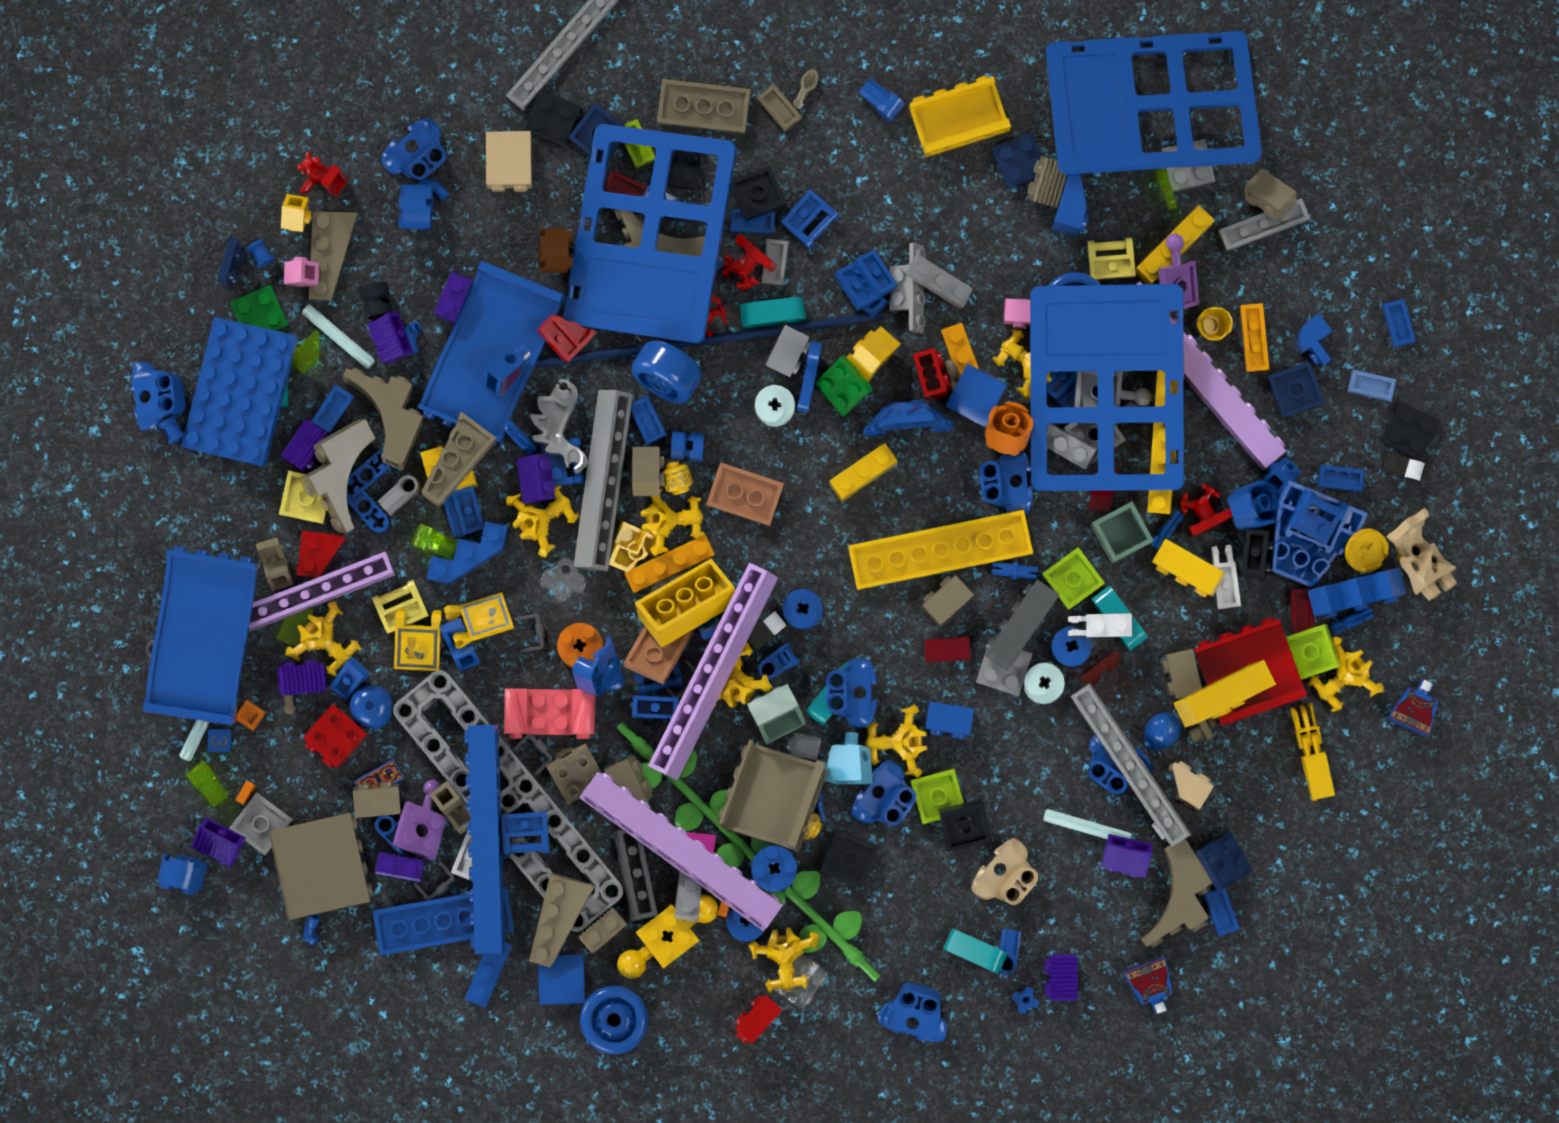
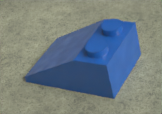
[1052,174,1089,237]

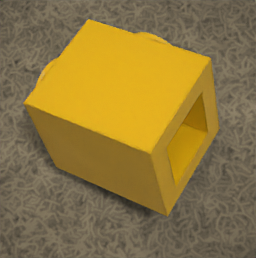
[281,194,311,232]

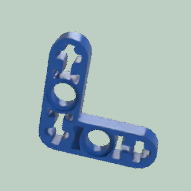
[797,341,822,413]
[347,450,392,534]

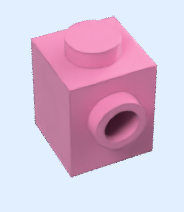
[284,257,319,287]
[1004,299,1030,329]

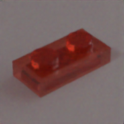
[1079,650,1122,686]

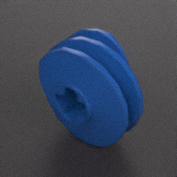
[783,589,823,630]
[1051,626,1092,667]
[726,908,764,942]

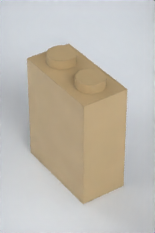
[486,131,532,192]

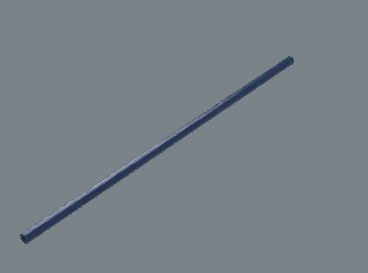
[534,311,884,368]

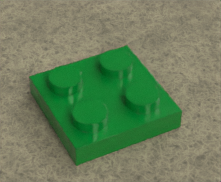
[230,285,289,331]
[815,355,873,417]

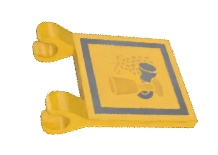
[444,592,514,649]
[394,608,442,671]

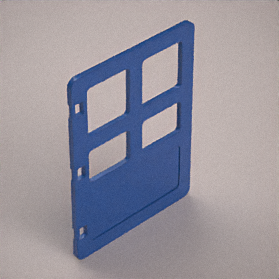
[1046,31,1262,174]
[563,124,737,343]
[1030,284,1184,491]

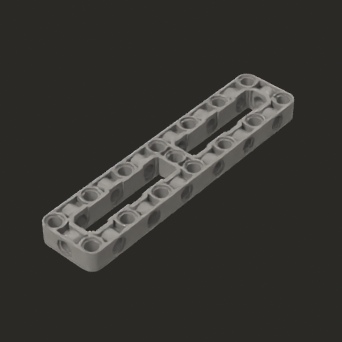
[393,670,624,932]

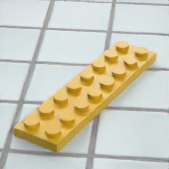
[848,510,1033,590]

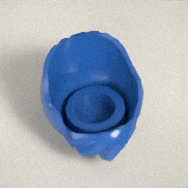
[1144,712,1182,751]

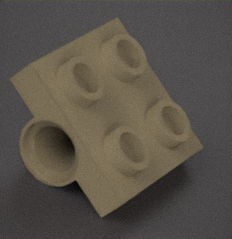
[546,744,602,805]

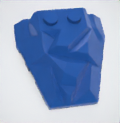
[863,400,953,438]
[1271,480,1368,587]

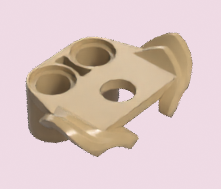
[971,838,1038,905]

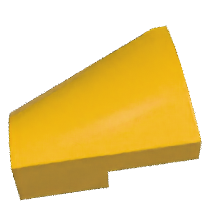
[609,521,656,572]

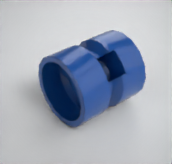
[671,431,704,462]

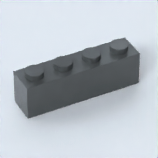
[985,580,1060,671]
[613,829,657,922]

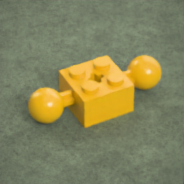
[617,894,718,979]

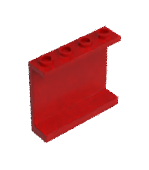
[1194,617,1307,726]

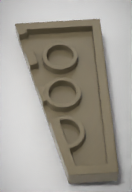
[309,211,358,301]
[422,412,497,508]
[529,873,596,967]

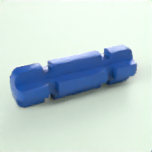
[503,420,537,455]
[1151,509,1184,550]
[1331,607,1374,635]

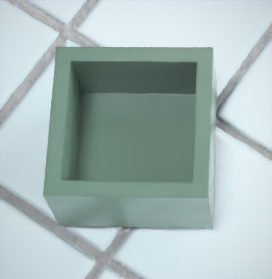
[1091,502,1154,564]
[747,684,806,745]

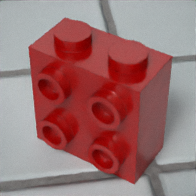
[913,348,951,402]
[303,704,368,769]
[735,995,782,1044]

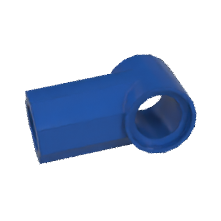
[859,78,905,122]
[999,929,1021,974]

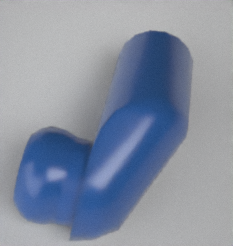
[417,178,450,202]
[405,321,421,356]
[303,914,320,945]

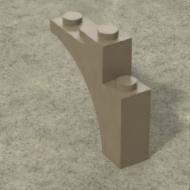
[613,209,705,257]
[343,368,423,470]
[301,419,376,533]
[1140,839,1212,948]

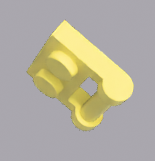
[1087,237,1136,280]
[372,580,429,634]

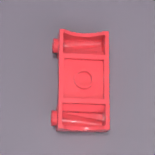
[504,689,596,739]

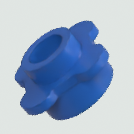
[1012,987,1039,1013]

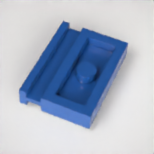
[444,486,484,539]

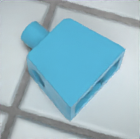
[825,732,873,784]

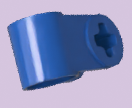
[758,642,801,681]
[375,815,405,855]

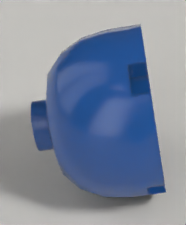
[349,685,395,730]

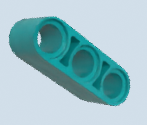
[739,297,806,328]
[1091,586,1148,651]
[805,662,847,726]
[943,928,1008,974]

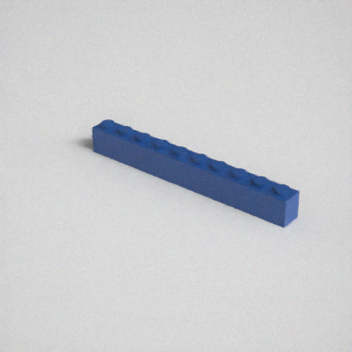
[464,724,506,954]

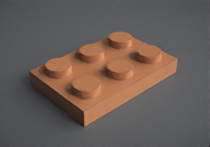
[706,462,784,527]
[623,626,695,685]

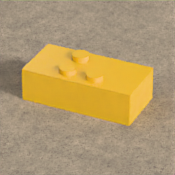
[635,559,735,647]
[1173,660,1276,727]

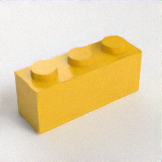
[829,443,898,502]
[1152,539,1226,598]

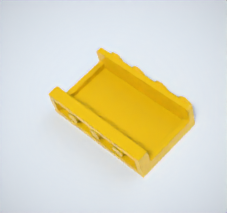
[909,76,1011,158]

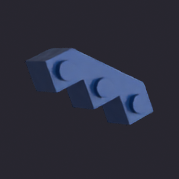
[427,522,509,585]
[1308,568,1406,619]

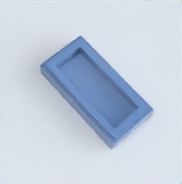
[1347,369,1397,402]

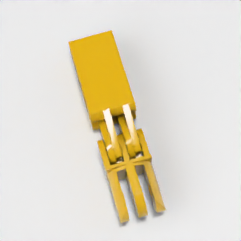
[1290,703,1335,801]

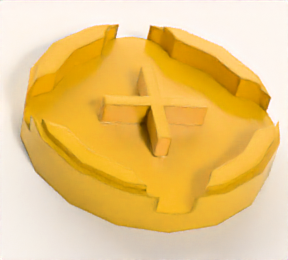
[1345,528,1389,573]

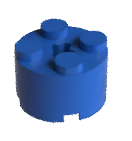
[399,184,433,230]
[1227,480,1279,530]
[750,846,797,893]
[157,853,208,895]

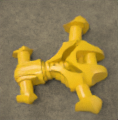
[992,329,1052,401]
[506,485,580,557]
[641,487,705,556]
[285,601,362,677]
[1307,637,1384,712]
[714,642,773,708]
[865,704,928,778]
[748,927,821,993]

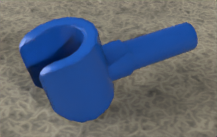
[817,792,826,822]

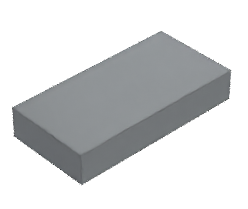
[761,239,789,286]

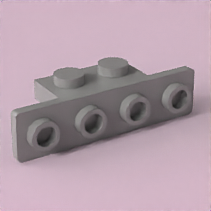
[889,243,926,334]

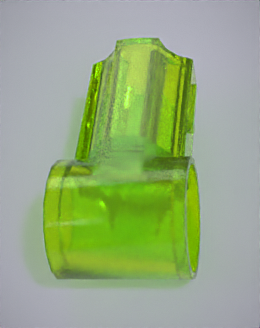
[410,523,458,560]
[185,760,229,807]

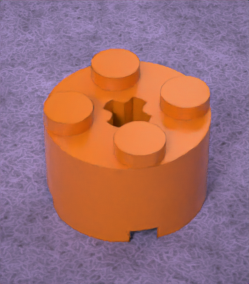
[985,402,1033,456]
[557,623,603,668]

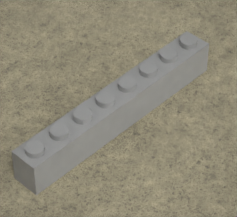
[573,390,633,571]

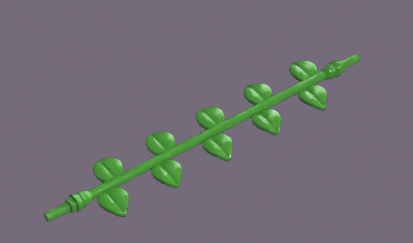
[616,722,881,982]

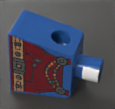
[482,345,530,398]
[1386,679,1438,737]
[1123,957,1172,1014]

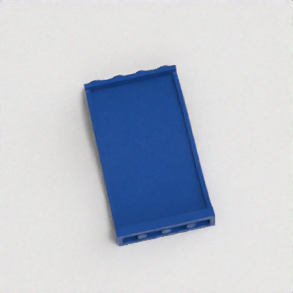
[417,261,565,446]
[143,546,260,725]

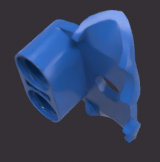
[381,118,446,180]
[131,362,185,431]
[980,450,1033,515]
[573,636,624,697]
[826,658,877,728]
[1088,734,1154,794]
[851,760,917,826]
[878,982,947,1042]

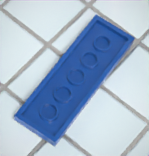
[373,886,515,955]

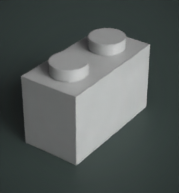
[765,325,810,377]

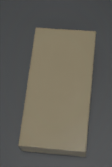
[757,83,802,132]

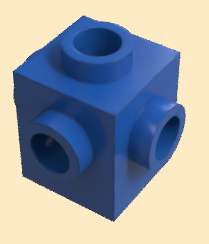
[1262,457,1302,496]

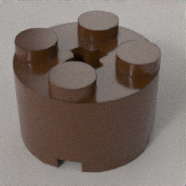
[538,228,573,273]

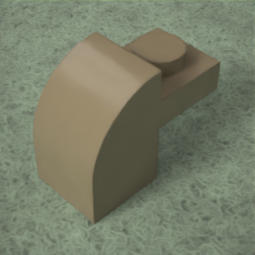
[256,538,293,591]
[429,781,471,835]

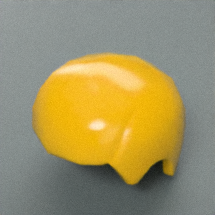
[1196,307,1233,341]

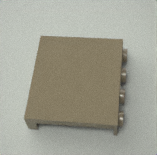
[718,739,829,853]
[269,813,373,921]

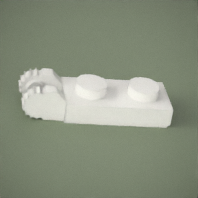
[1211,545,1241,609]
[1068,614,1132,637]

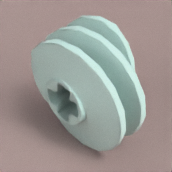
[755,385,795,427]
[1024,663,1065,704]

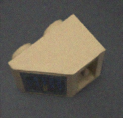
[1168,761,1214,811]

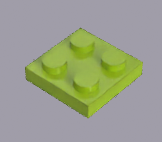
[1042,547,1105,610]
[1286,624,1341,680]
[911,769,964,824]

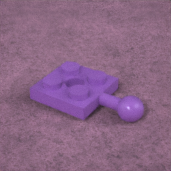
[1159,234,1199,313]
[392,780,447,861]

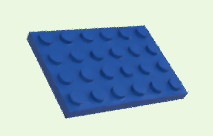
[181,317,298,467]

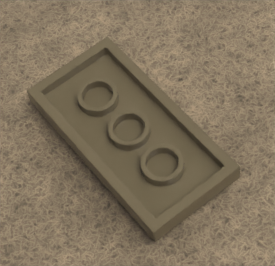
[657,79,750,134]

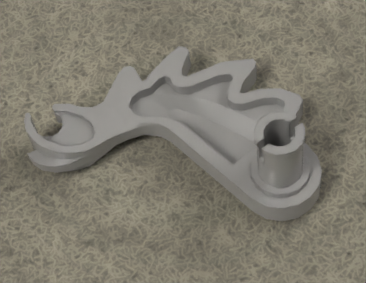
[530,379,588,474]

